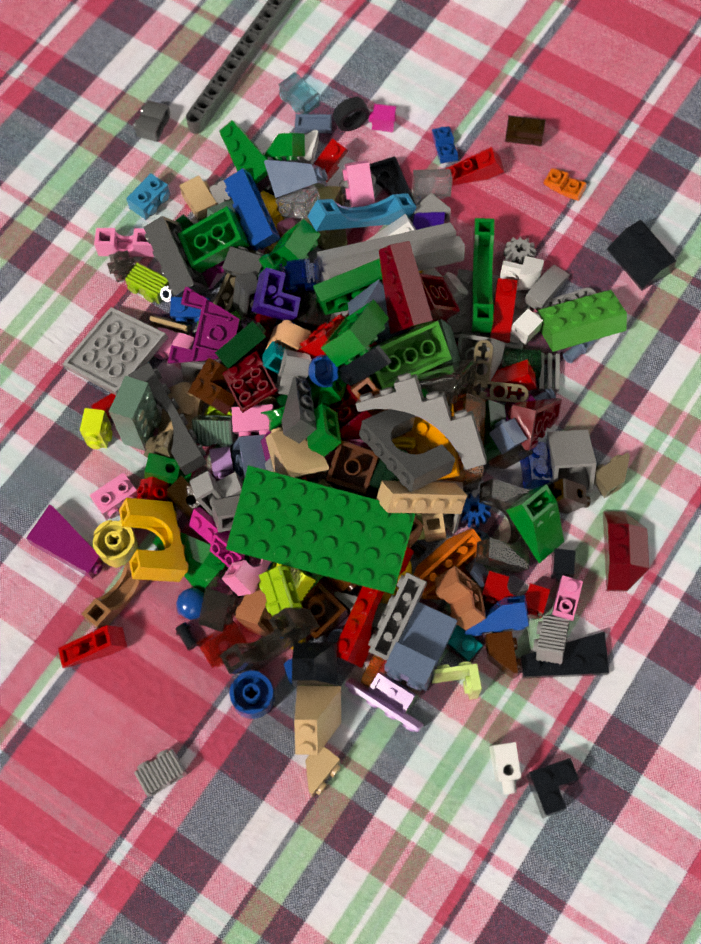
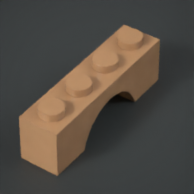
[81,560,149,629]

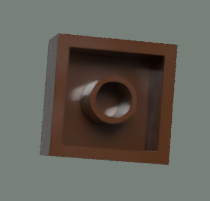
[326,440,381,494]

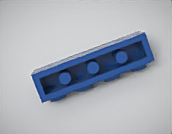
[224,168,281,250]

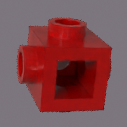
[137,476,169,501]

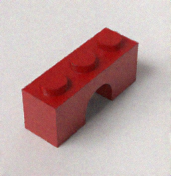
[482,571,550,619]

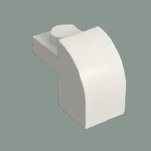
[500,256,544,290]

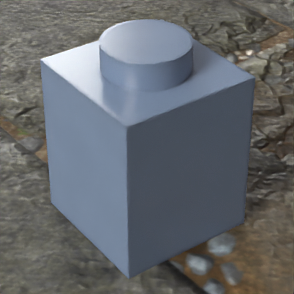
[489,418,527,454]

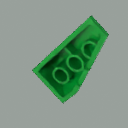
[152,532,229,598]

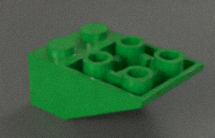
[506,484,564,563]

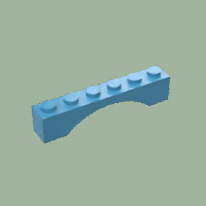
[307,193,417,231]

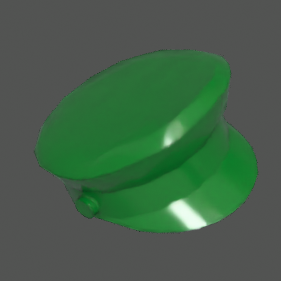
[260,406,285,431]

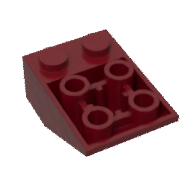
[222,351,278,413]

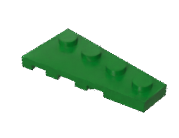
[219,120,268,184]

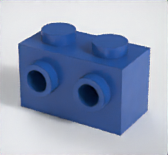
[170,297,213,323]

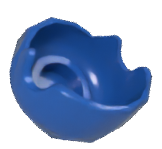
[308,355,339,387]
[175,588,209,620]

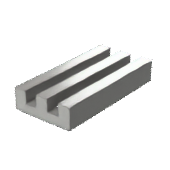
[539,353,560,392]

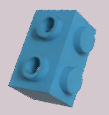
[126,173,170,220]

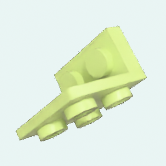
[431,662,482,700]

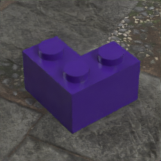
[252,267,301,321]

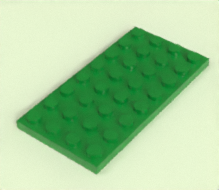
[226,465,416,594]

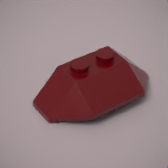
[603,511,650,592]

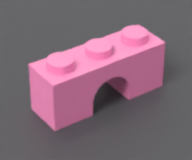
[94,228,154,257]
[222,556,271,596]

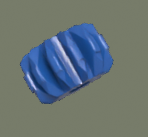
[460,493,491,528]

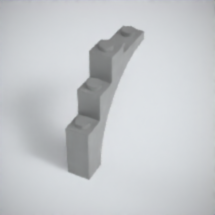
[356,373,487,470]

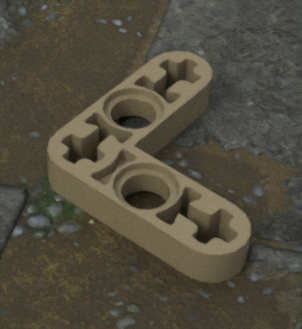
[470,340,529,403]

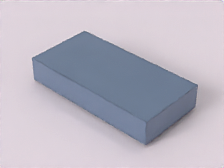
[295,114,332,133]

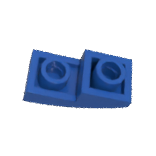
[432,126,458,164]

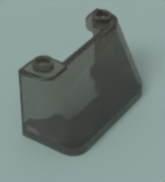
[417,359,478,415]

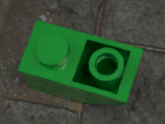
[265,133,305,161]

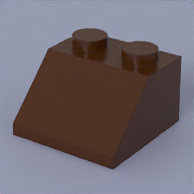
[290,582,348,639]

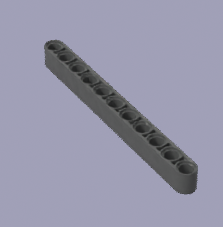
[186,0,295,134]

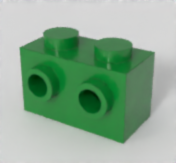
[307,403,342,457]

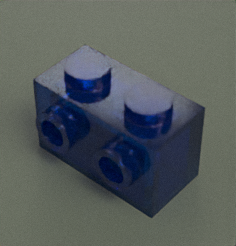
[518,442,553,489]

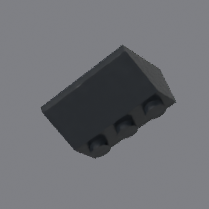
[607,220,677,291]

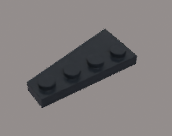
[521,631,609,679]

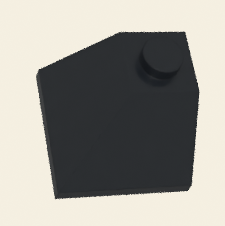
[292,642,337,686]

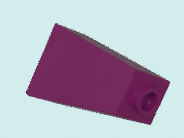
[26,504,103,579]

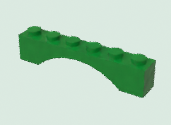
[471,218,494,333]

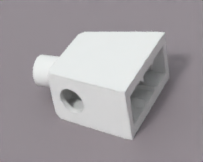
[489,742,521,794]

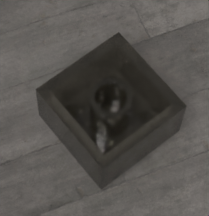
[198,570,243,632]

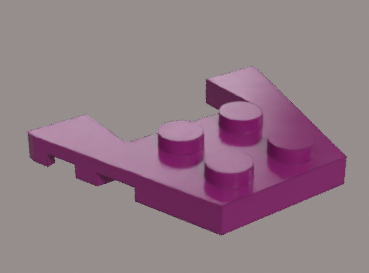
[167,287,240,364]

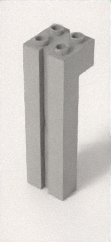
[315,222,465,284]

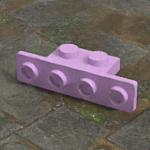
[345,672,424,732]

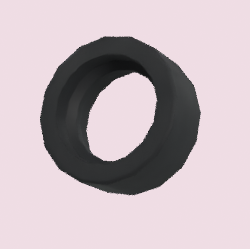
[333,97,370,131]

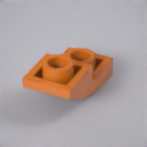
[544,168,587,201]

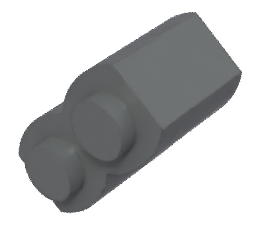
[134,100,171,142]

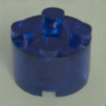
[278,259,321,295]

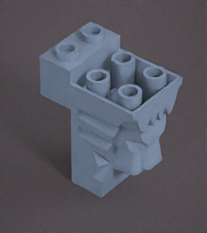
[384,602,458,691]

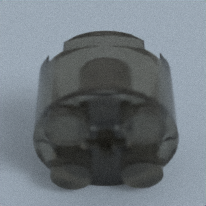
[292,291,331,333]

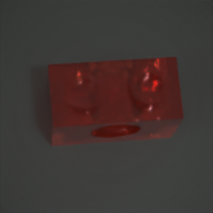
[196,620,249,668]

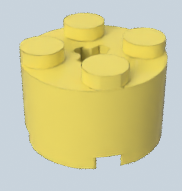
[93,520,138,568]

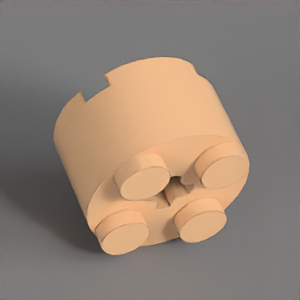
[266,320,311,351]

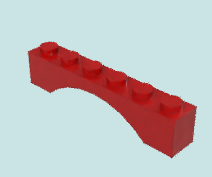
[337,547,414,668]

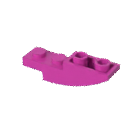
[189,507,245,567]

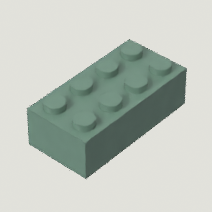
[109,375,161,451]

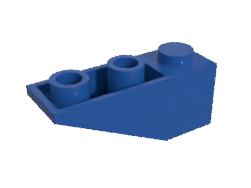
[465,595,529,636]

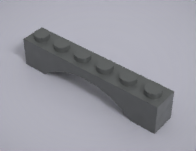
[128,363,207,476]

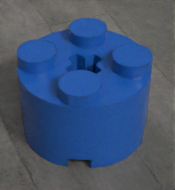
[229,671,275,719]

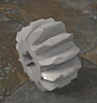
[503,236,536,265]

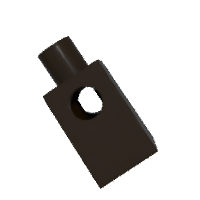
[166,476,210,520]
[548,478,591,513]

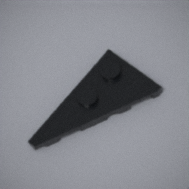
[369,156,417,206]

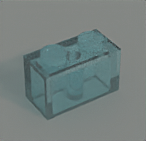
[279,72,320,114]

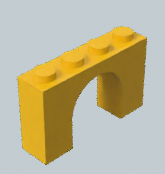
[119,498,188,582]

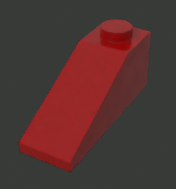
[490,278,517,343]
[58,625,127,668]

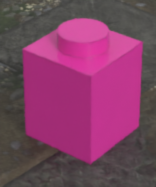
[369,104,396,132]

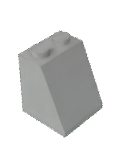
[546,430,596,493]

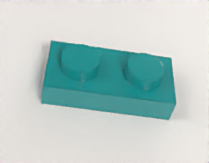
[447,625,483,662]

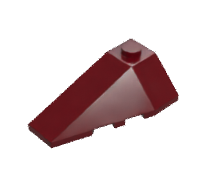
[508,398,562,451]

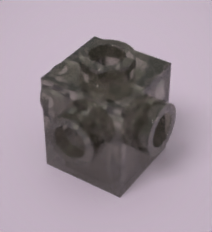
[107,250,136,282]

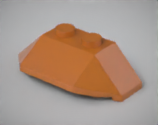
[414,528,485,600]

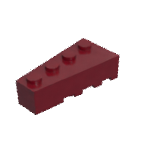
[379,241,433,334]

